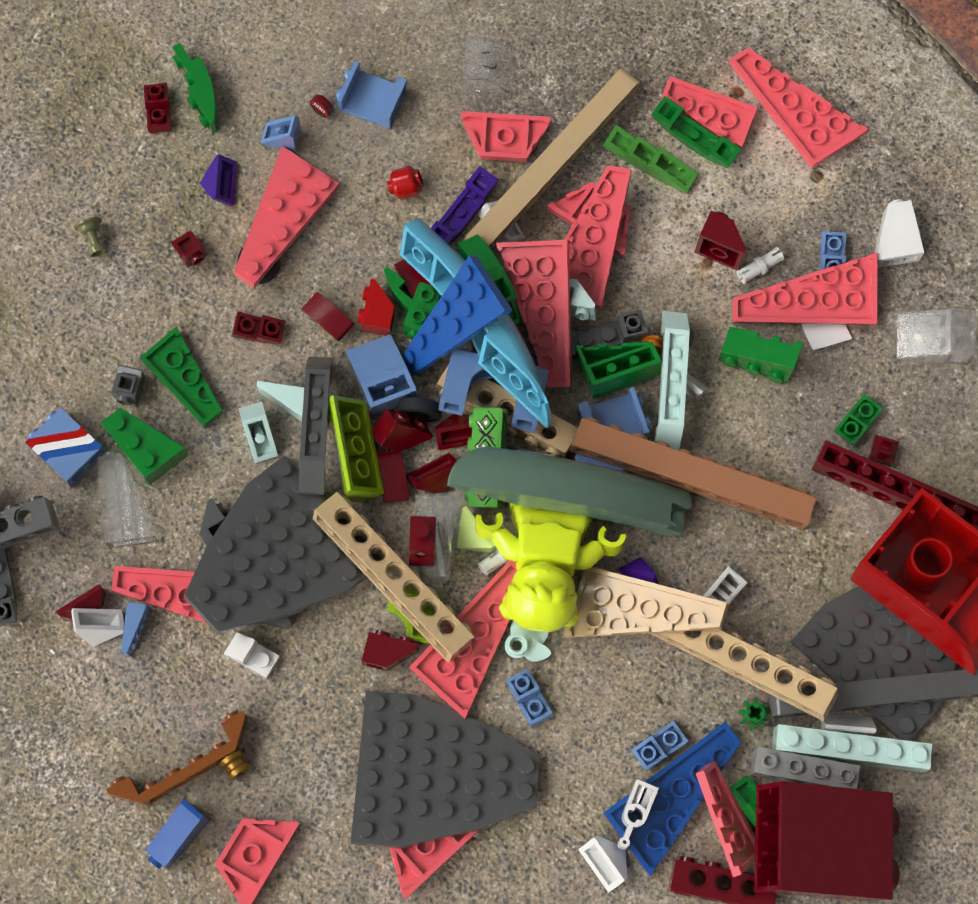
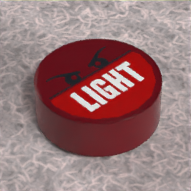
[310,94,333,118]

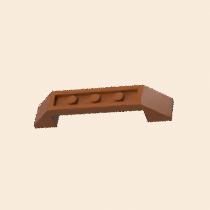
[106,710,248,806]

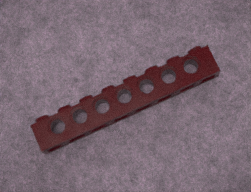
[811,440,978,530]

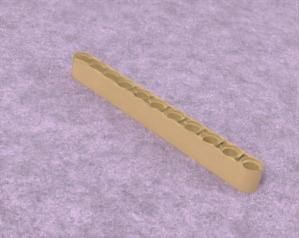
[463,68,641,250]

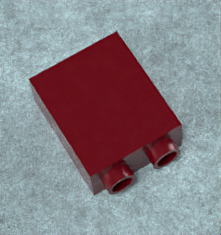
[754,781,900,901]

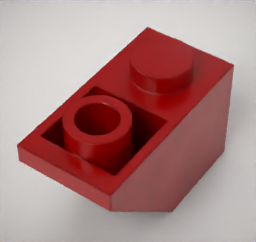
[358,279,395,336]

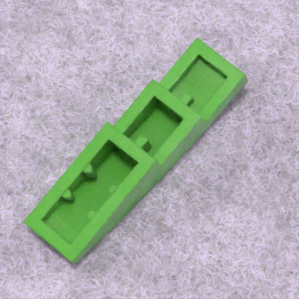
[602,125,699,193]

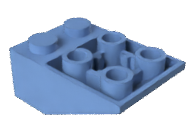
[346,334,417,416]

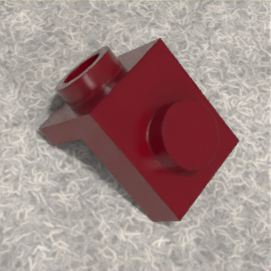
[171,230,207,268]

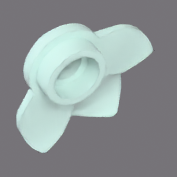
[505,621,551,662]

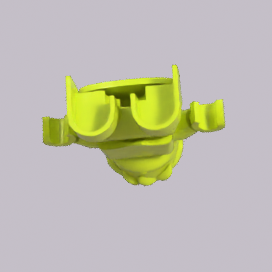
[475,503,626,632]

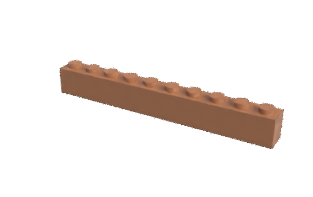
[569,417,816,530]

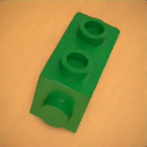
[403,282,441,340]

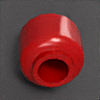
[387,165,424,200]

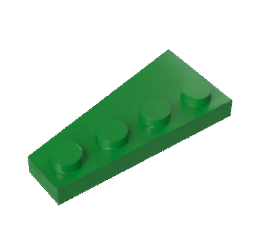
[139,326,223,429]

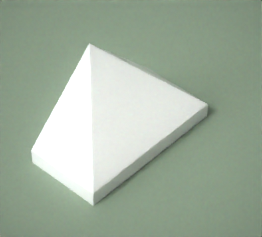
[71,608,124,647]
[578,836,628,892]

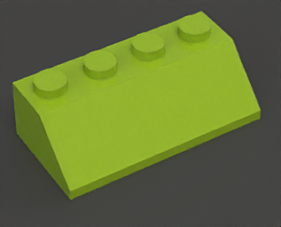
[329,395,384,503]

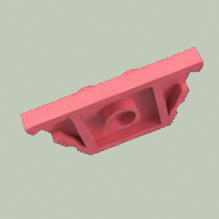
[461,111,551,162]
[547,182,631,258]
[215,818,300,904]
[389,830,479,900]

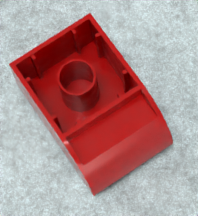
[850,488,978,675]

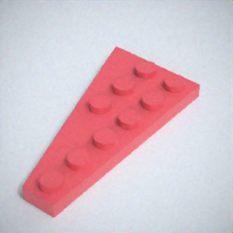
[234,146,339,288]
[564,165,632,309]

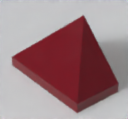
[435,413,472,450]
[406,452,457,497]
[56,584,106,622]

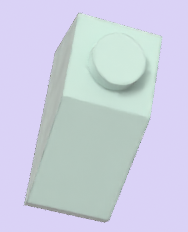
[238,402,278,463]

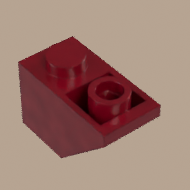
[371,409,433,452]
[361,630,419,671]

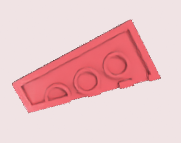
[661,76,757,149]
[111,566,207,623]
[696,761,755,877]

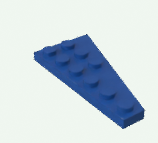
[402,256,513,376]
[603,721,741,877]

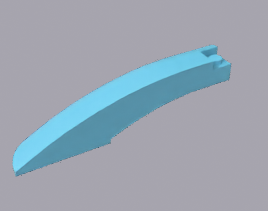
[400,219,551,428]

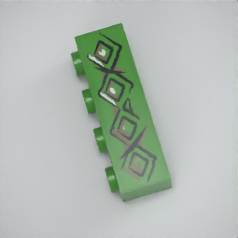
[465,407,507,508]

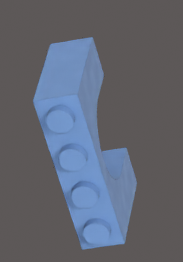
[438,348,549,433]

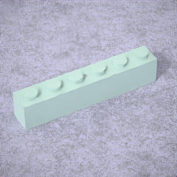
[772,724,932,773]

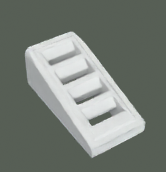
[703,566,748,604]

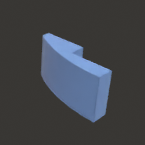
[820,231,847,270]
[506,668,554,729]
[632,720,689,771]

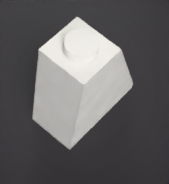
[875,199,924,268]

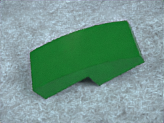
[834,394,883,446]

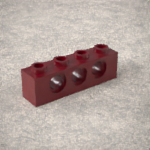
[668,856,776,904]

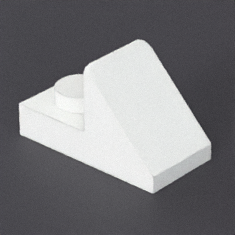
[224,632,280,679]

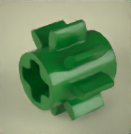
[737,698,770,731]

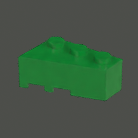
[718,327,803,383]
[575,342,662,399]
[101,407,189,485]

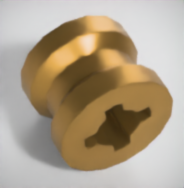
[219,750,252,781]

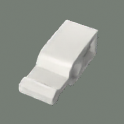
[617,779,659,850]

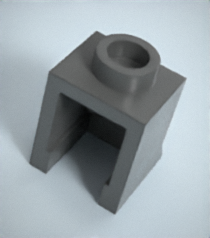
[111,364,146,405]

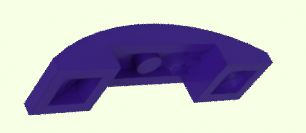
[431,166,499,245]

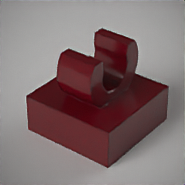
[868,435,899,466]

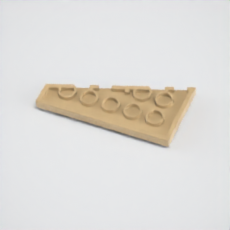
[563,567,729,638]

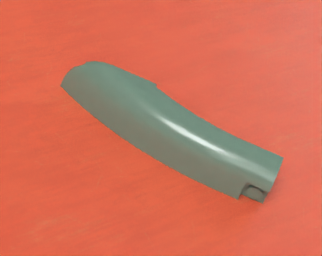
[447,446,692,537]

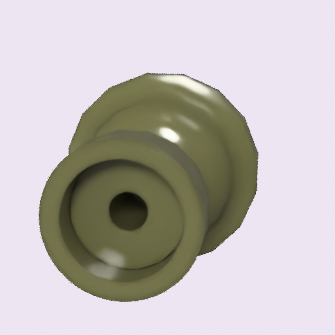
[74,217,108,257]

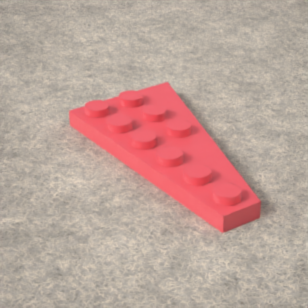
[729,48,869,169]
[496,240,572,388]
[732,253,877,325]
[409,560,518,719]

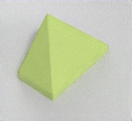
[457,506,496,553]

